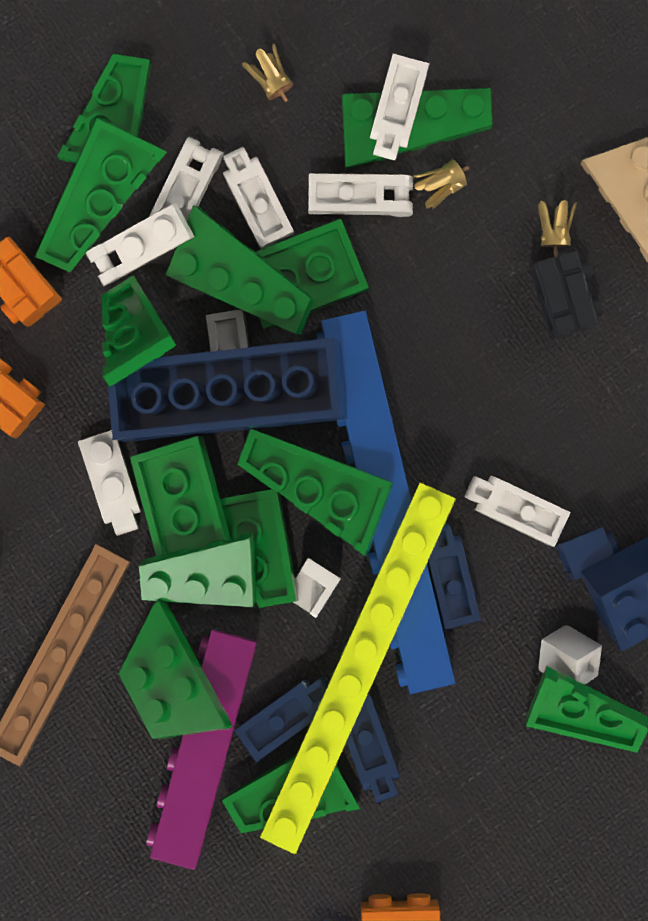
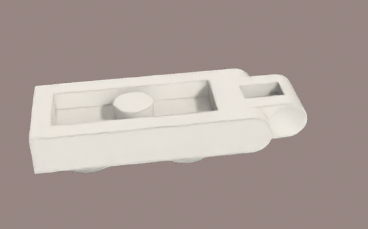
[370,54,429,160]
[223,147,294,250]
[78,430,141,536]
[464,476,570,547]

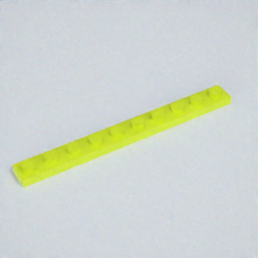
[260,483,456,854]

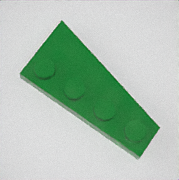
[166,205,315,335]

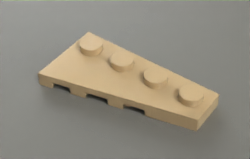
[581,137,648,262]

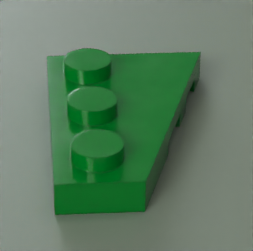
[220,489,299,608]

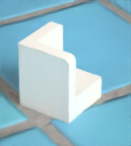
[293,558,340,618]
[539,626,602,685]

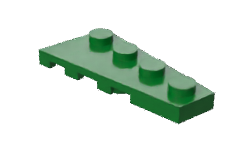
[342,88,492,171]
[35,117,167,272]
[238,429,394,556]

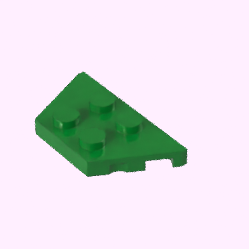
[119,601,233,739]

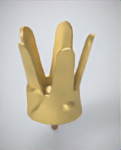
[242,43,293,102]
[413,159,469,209]
[538,200,577,257]

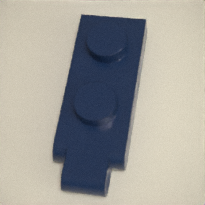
[427,522,481,629]
[234,676,329,762]
[346,694,400,803]

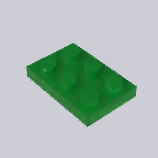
[256,219,369,331]
[130,436,231,556]

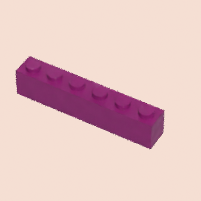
[146,629,258,870]

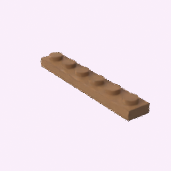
[0,544,131,767]

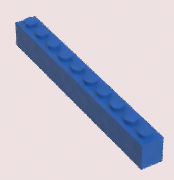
[316,310,455,694]

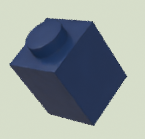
[555,527,619,580]

